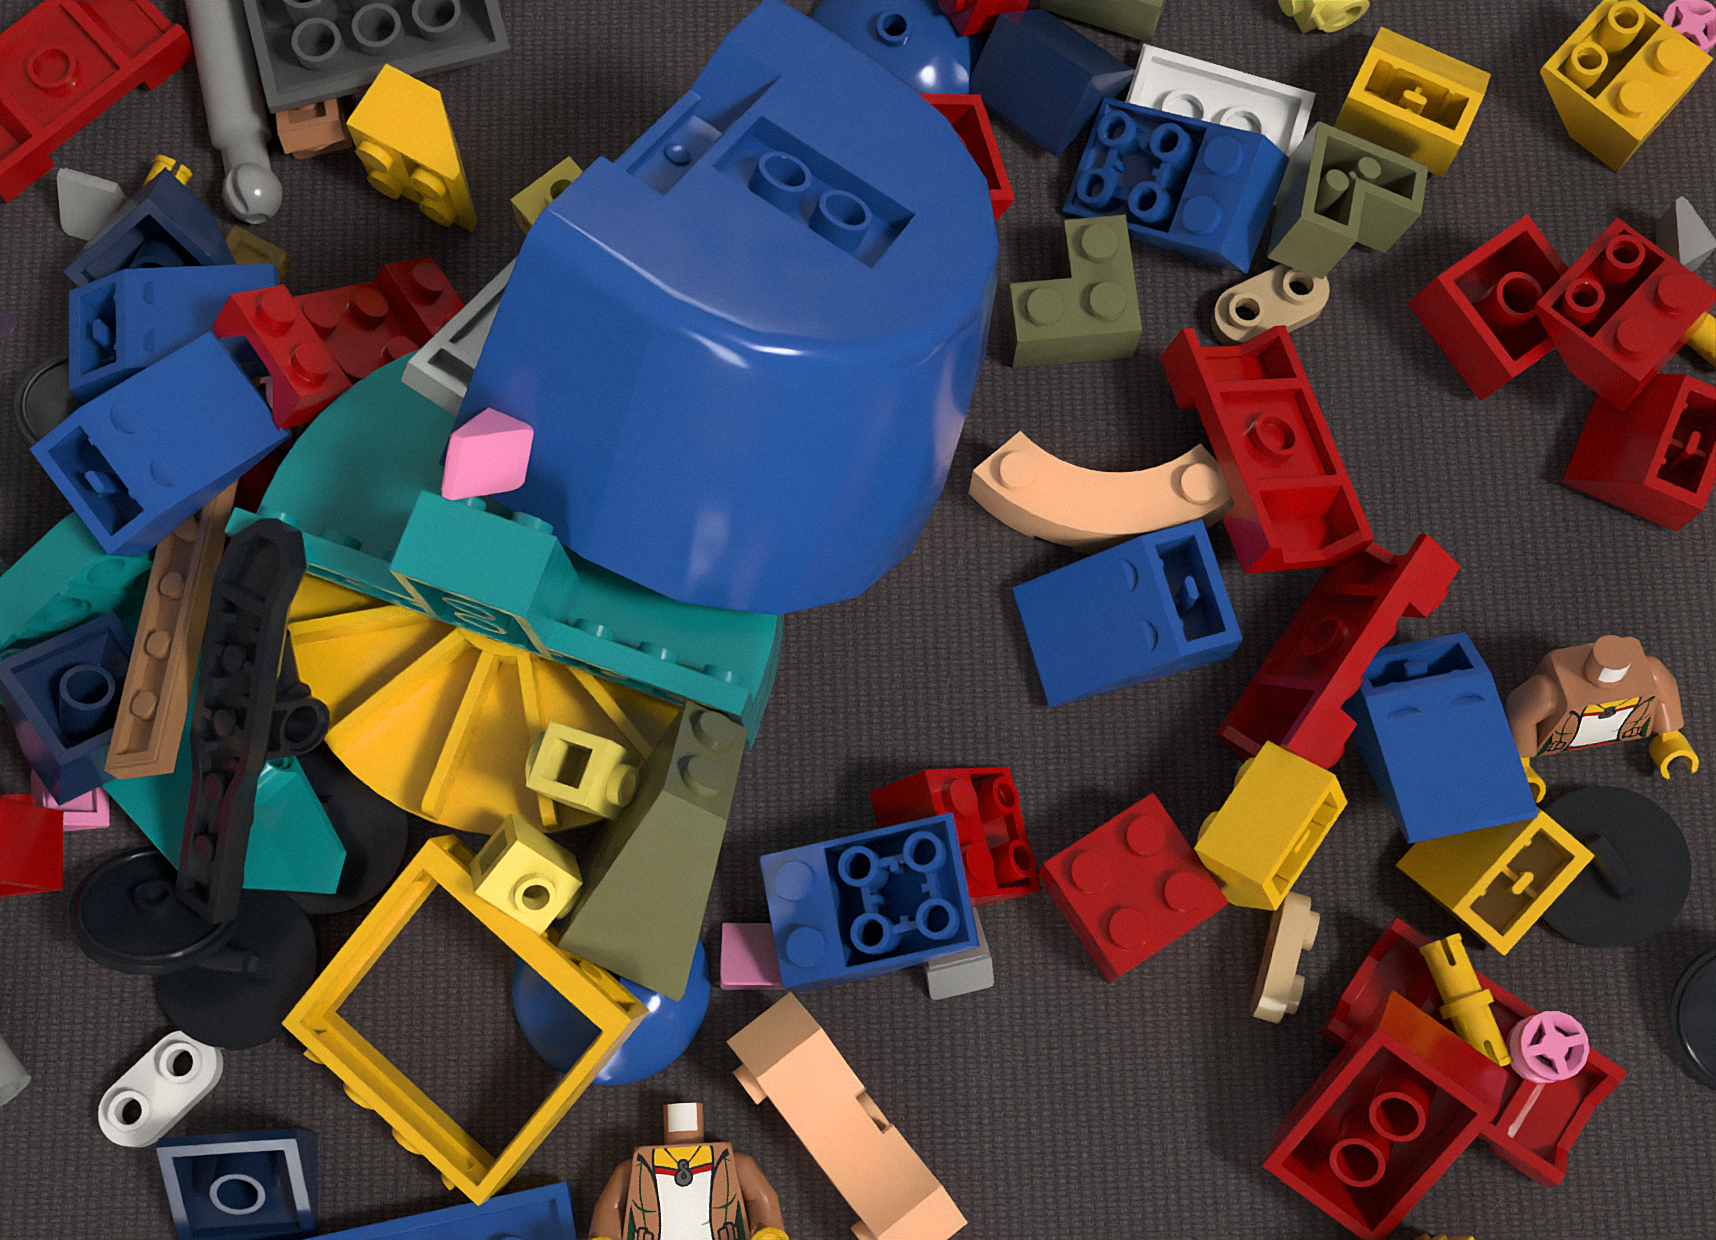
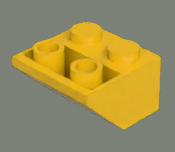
[1540,0,1713,173]
[1334,27,1491,178]
[346,63,478,232]
[1194,740,1348,911]
[1395,807,1595,956]

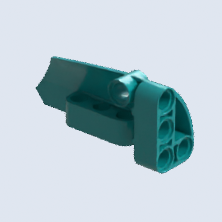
[0,511,347,894]

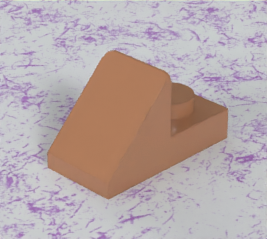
[275,97,352,160]

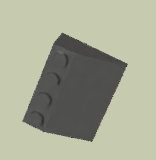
[243,0,512,114]

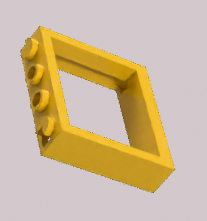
[281,834,650,1206]

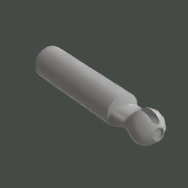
[185,0,283,224]

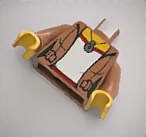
[1505,635,1699,803]
[587,1103,789,1240]

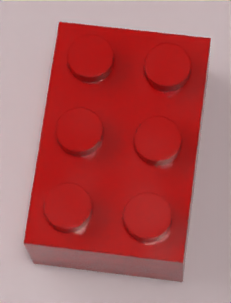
[1262,989,1508,1240]

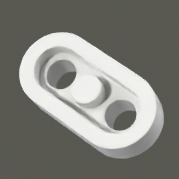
[98,1030,223,1147]

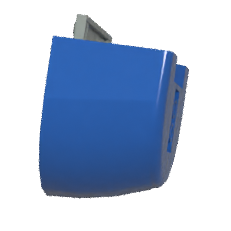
[401,0,1000,616]

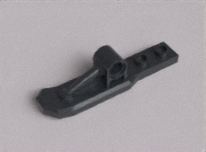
[174,518,330,924]

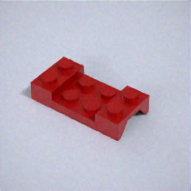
[0,0,195,203]
[211,256,466,430]
[1159,325,1375,574]
[1215,534,1461,770]
[1316,918,1627,1187]

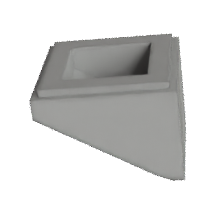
[57,168,128,241]
[1655,196,1716,272]
[922,907,994,1000]

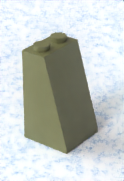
[557,700,748,1002]

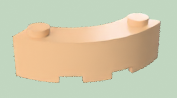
[968,431,1235,555]
[726,991,967,1240]

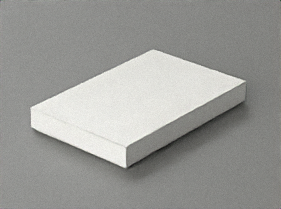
[1126,44,1316,206]

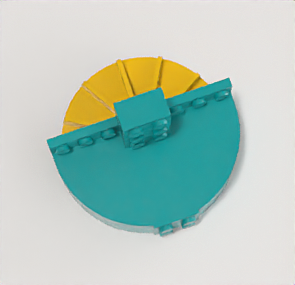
[224,349,784,836]

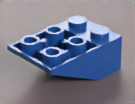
[1062,97,1290,274]
[69,263,279,404]
[29,331,291,557]
[1012,519,1243,709]
[1341,632,1538,844]
[759,813,980,992]

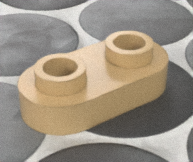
[1211,264,1330,346]
[1250,891,1320,1024]

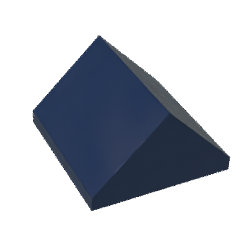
[969,9,1134,158]
[156,1129,319,1240]

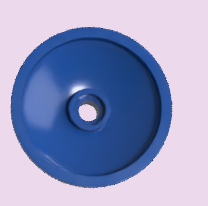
[811,0,982,94]
[512,917,710,1086]

